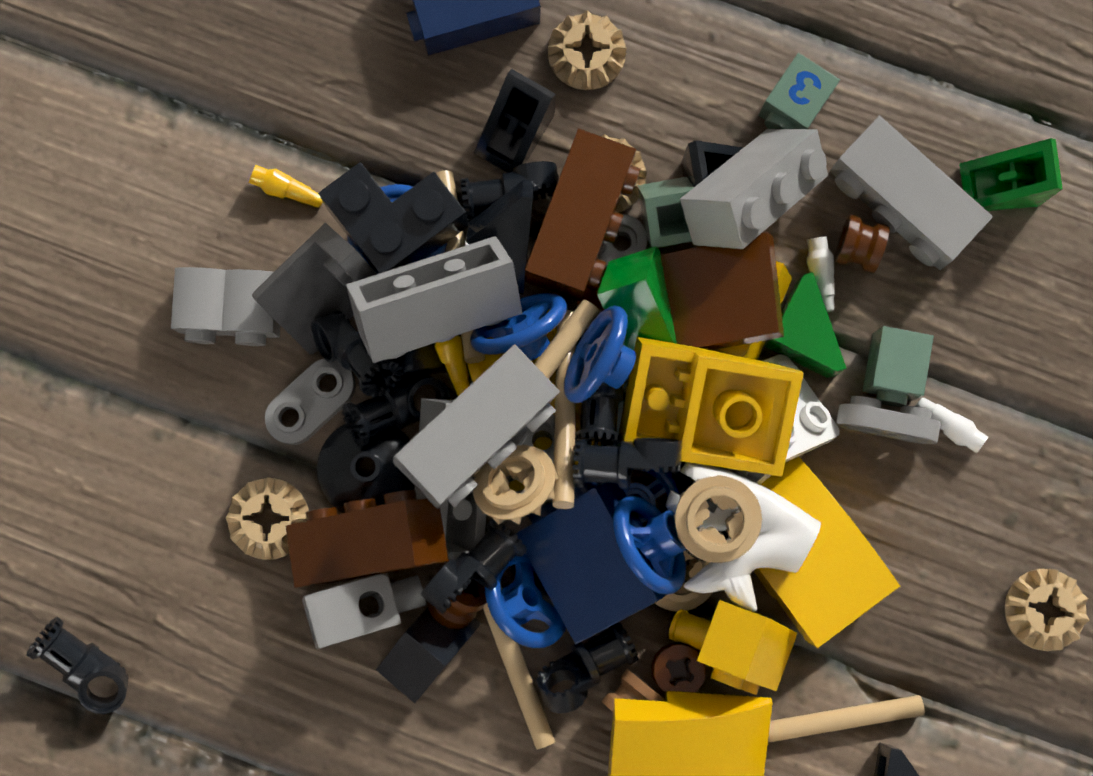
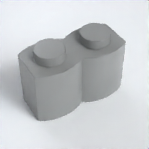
[171,267,280,346]

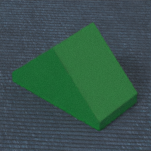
[959,138,1063,211]
[597,246,677,350]
[764,272,847,378]

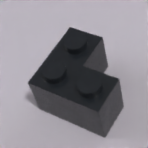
[318,162,469,274]

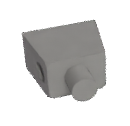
[302,573,426,649]

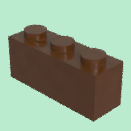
[525,128,641,302]
[286,490,449,588]

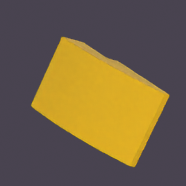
[619,337,804,476]
[754,456,900,649]
[608,691,773,776]

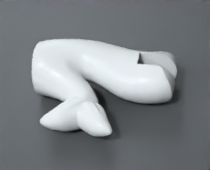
[665,462,821,612]

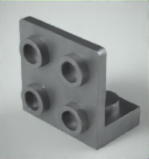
[252,223,377,354]

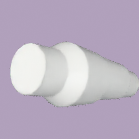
[806,236,835,312]
[916,398,988,453]

